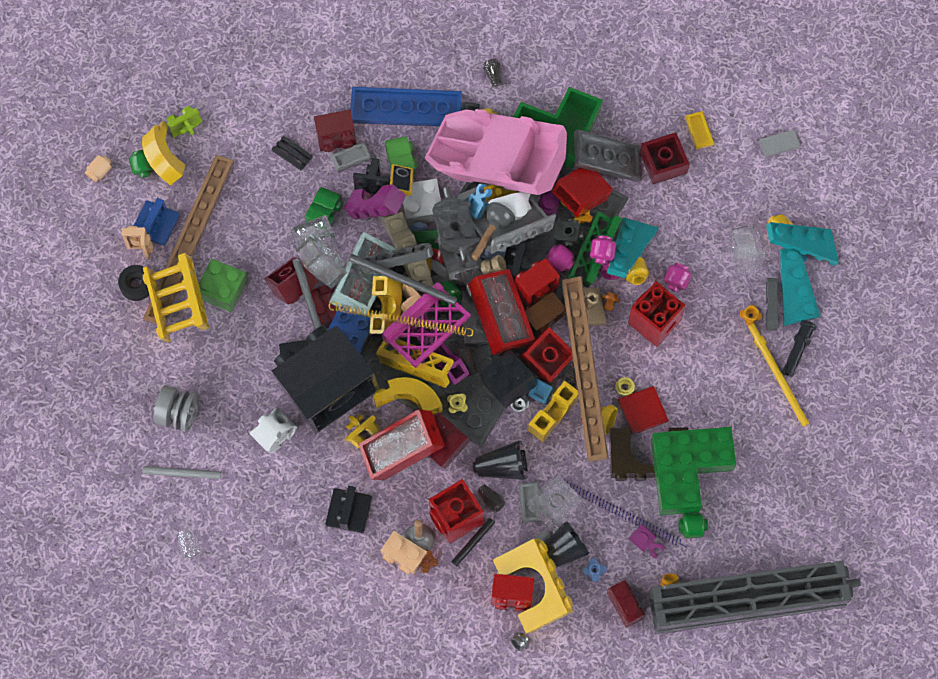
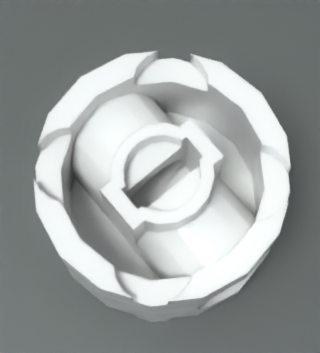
[250,407,297,454]

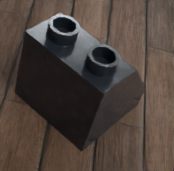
[271,325,380,434]

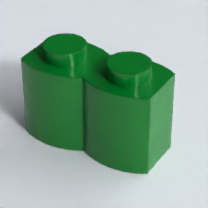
[305,187,343,231]

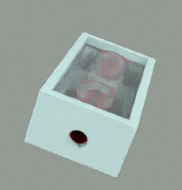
[329,232,396,316]

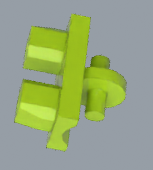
[167,106,203,138]

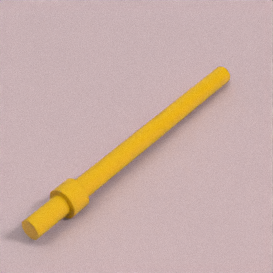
[748,324,809,427]

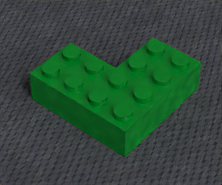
[513,87,603,169]
[651,427,737,516]

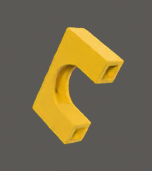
[493,539,574,633]

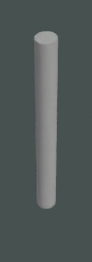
[142,466,222,479]

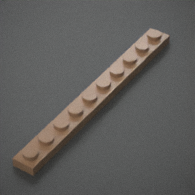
[143,155,234,325]
[562,276,609,463]

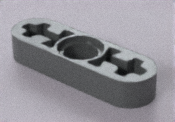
[766,278,778,331]

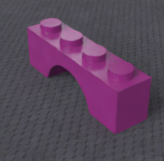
[343,184,406,220]

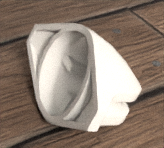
[488,192,532,221]

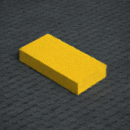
[685,111,714,149]

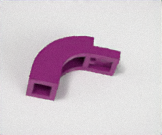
[412,324,470,385]

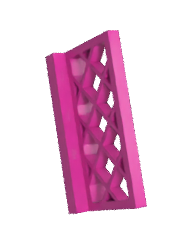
[382,282,471,368]

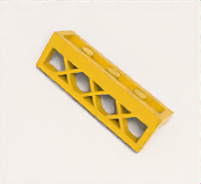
[376,339,454,388]

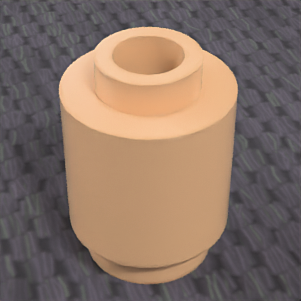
[84,155,112,183]

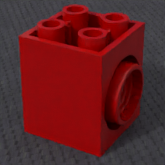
[628,281,686,347]
[428,479,484,544]

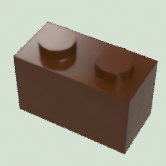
[524,291,566,337]

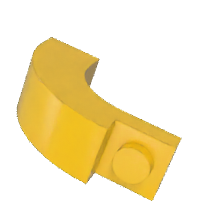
[142,121,185,186]
[373,377,443,415]

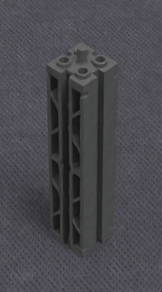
[649,560,861,635]

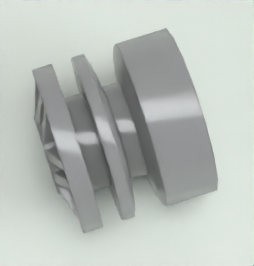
[153,385,199,432]

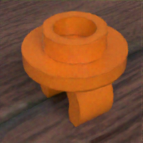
[601,292,620,311]

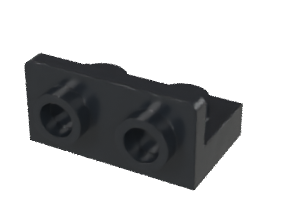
[504,242,526,283]

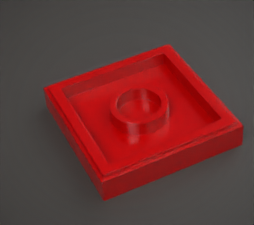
[618,386,669,435]

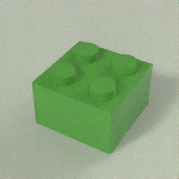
[198,258,248,312]

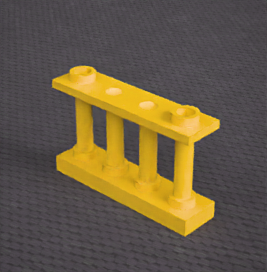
[143,253,210,343]

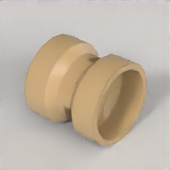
[480,254,507,275]

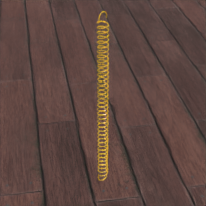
[329,302,473,336]

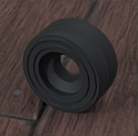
[118,265,149,301]

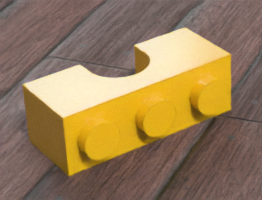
[370,276,403,336]
[528,381,579,442]

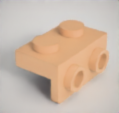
[122,226,153,259]
[380,531,427,575]

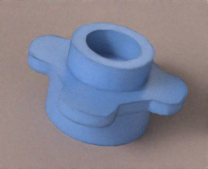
[583,558,607,582]

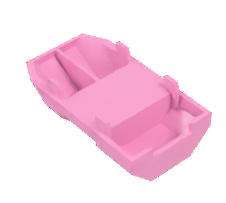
[424,109,567,195]

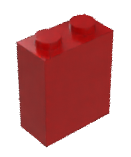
[552,168,613,218]

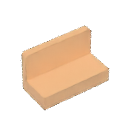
[400,284,421,315]

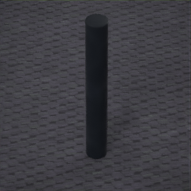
[451,518,495,567]

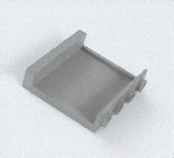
[455,184,556,254]

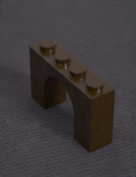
[609,427,688,481]

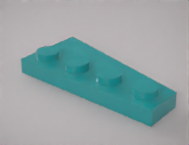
[607,217,659,278]
[766,222,839,266]
[779,248,821,327]

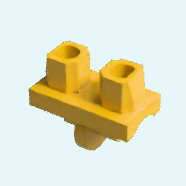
[344,414,380,449]

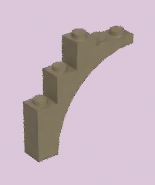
[378,208,441,313]

